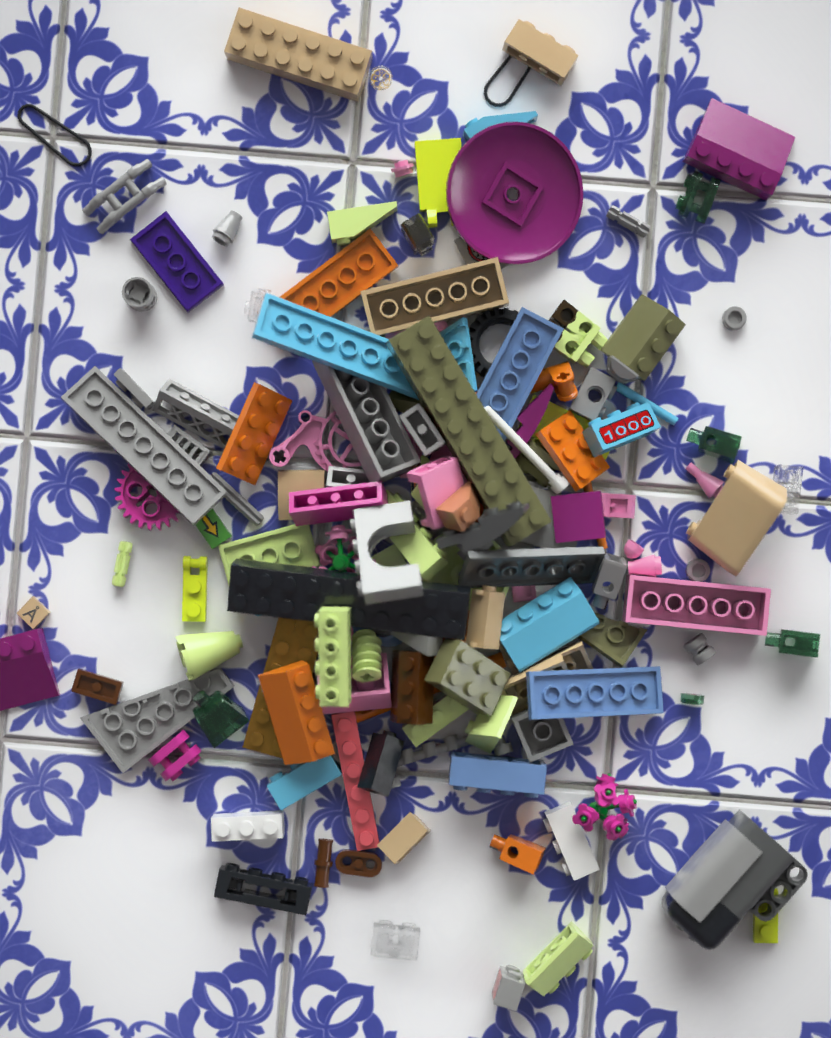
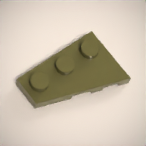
[578,612,648,668]

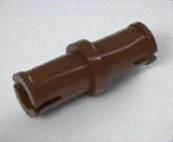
[314,838,333,888]

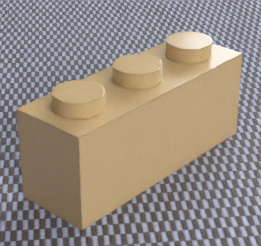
[502,19,578,86]

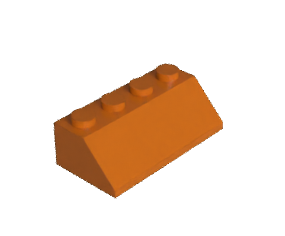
[258,660,335,765]

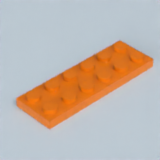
[279,228,399,317]

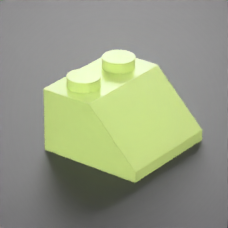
[465,695,518,754]

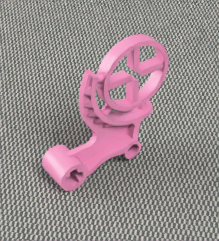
[269,410,362,472]

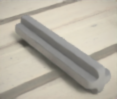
[210,472,264,526]

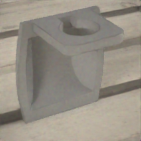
[607,356,639,384]

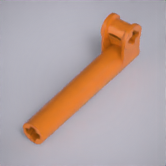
[475,361,578,401]

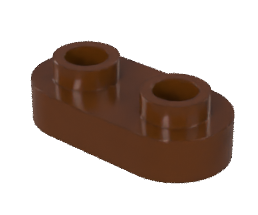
[335,849,382,877]

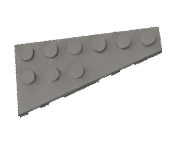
[80,668,235,773]

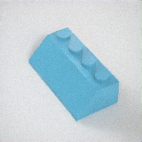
[500,577,600,672]

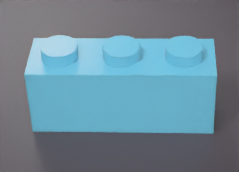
[267,755,342,810]

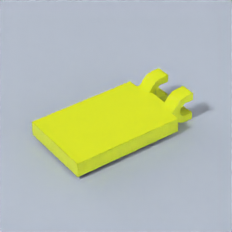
[415,138,462,228]

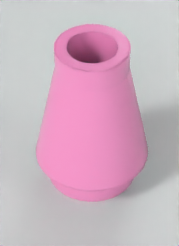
[628,554,662,577]

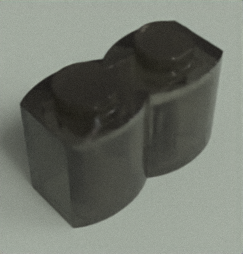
[400,213,435,256]

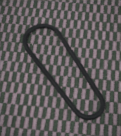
[484,55,531,107]
[17,104,92,166]

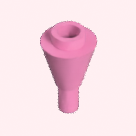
[686,462,725,499]

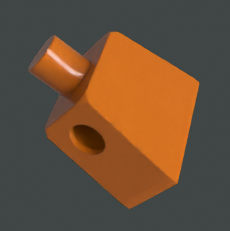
[489,834,546,875]

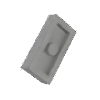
[114,368,155,410]

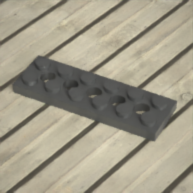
[458,546,605,588]

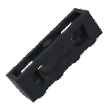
[214,863,313,915]

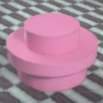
[391,160,414,178]

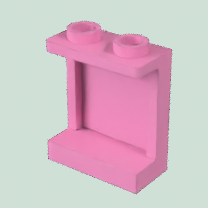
[407,455,464,530]

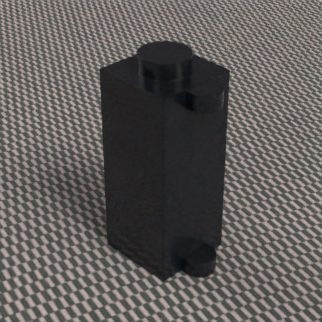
[357,730,405,797]

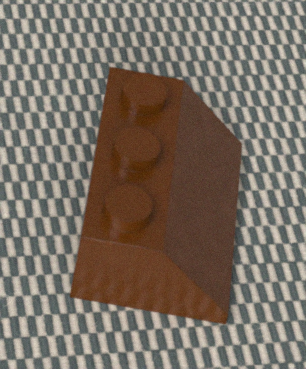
[390,650,435,725]

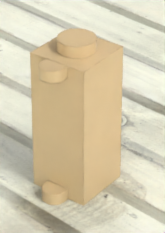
[466,585,505,649]

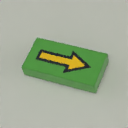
[196,508,232,549]

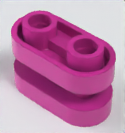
[148,730,202,782]

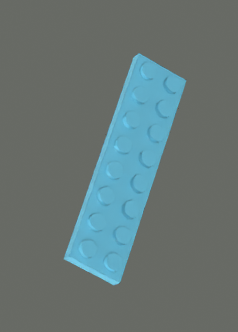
[252,293,419,400]

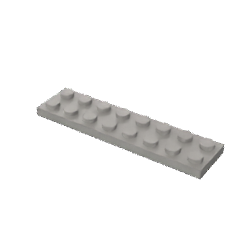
[61,366,227,526]

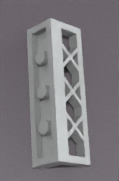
[152,378,239,449]

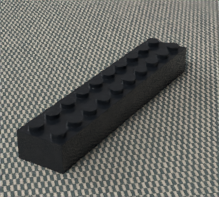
[227,558,471,640]

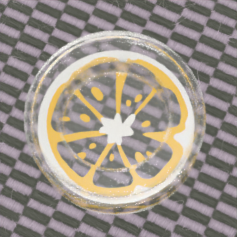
[369,65,393,91]

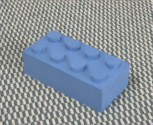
[448,751,547,798]

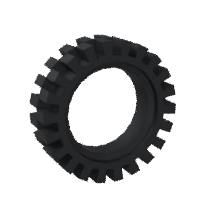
[469,308,518,378]

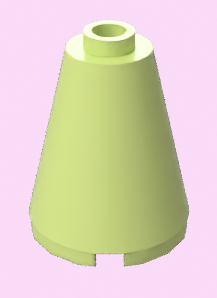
[175,631,243,681]

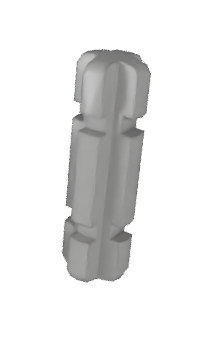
[606,205,650,237]

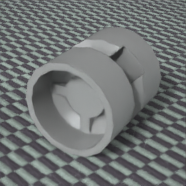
[122,277,157,312]

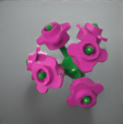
[572,773,637,841]

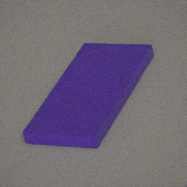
[130,211,224,313]

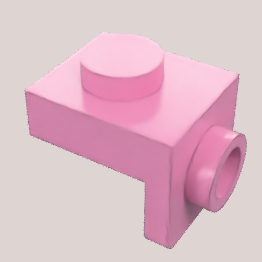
[601,493,636,519]

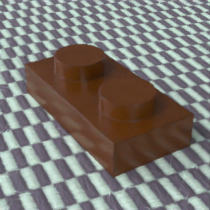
[71,668,124,705]

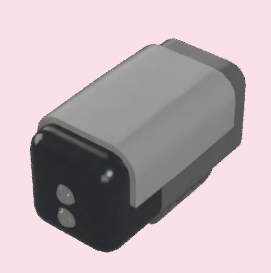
[661,809,808,950]

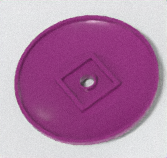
[446,122,583,264]

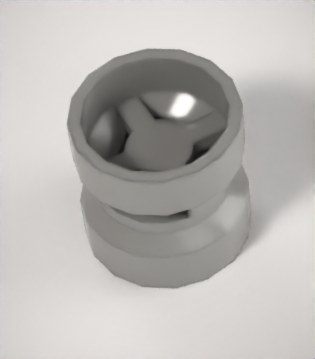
[683,633,716,665]

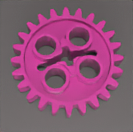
[115,464,180,531]

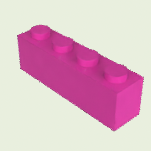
[289,481,388,526]

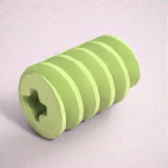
[352,629,382,682]

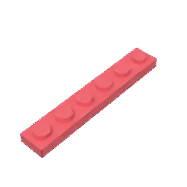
[331,711,380,851]

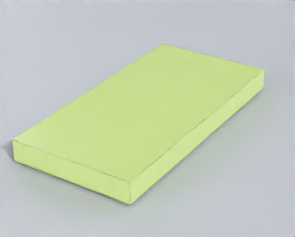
[218,524,321,584]

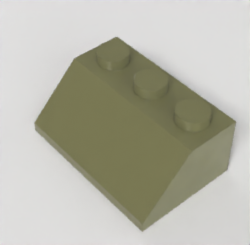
[600,294,686,381]

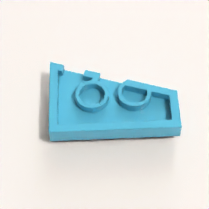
[440,317,478,392]

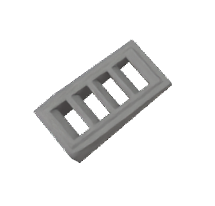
[167,424,212,467]
[391,631,443,656]

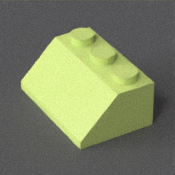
[523,921,594,996]

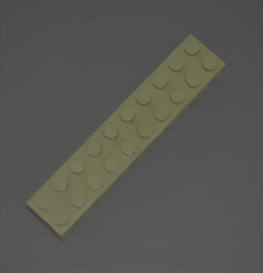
[385,316,552,546]

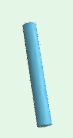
[616,382,678,426]

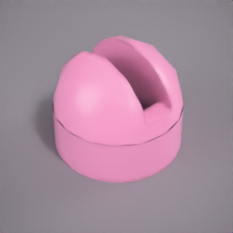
[624,539,644,559]

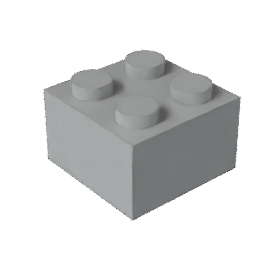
[510,709,573,762]

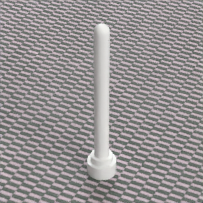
[484,406,569,494]

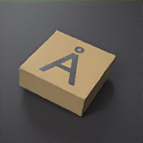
[17,596,51,629]

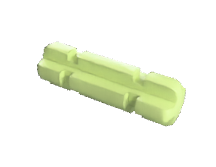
[112,541,133,587]

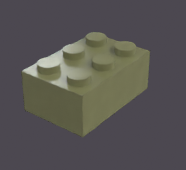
[424,638,511,716]

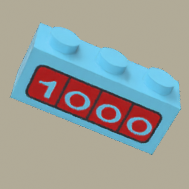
[582,402,661,457]

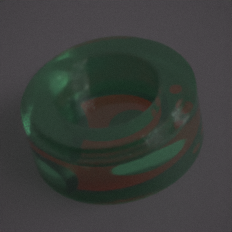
[680,693,705,705]

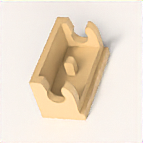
[377,812,431,864]

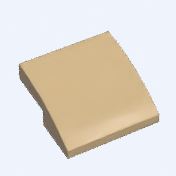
[278,470,325,520]

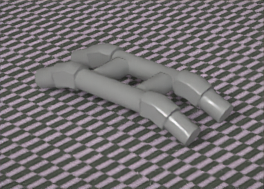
[82,159,166,234]

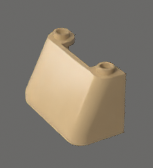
[686,460,787,576]

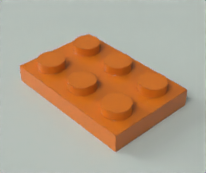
[535,410,610,492]

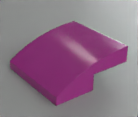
[550,491,606,543]

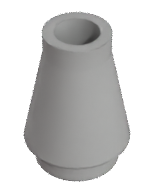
[212,210,242,247]

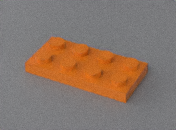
[216,382,293,485]

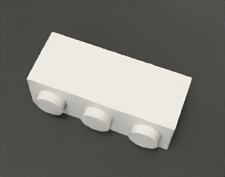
[543,801,600,881]
[211,810,285,842]

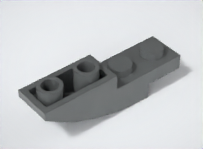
[436,501,530,552]

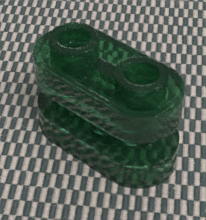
[675,170,721,224]

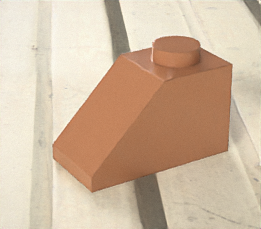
[436,481,480,532]

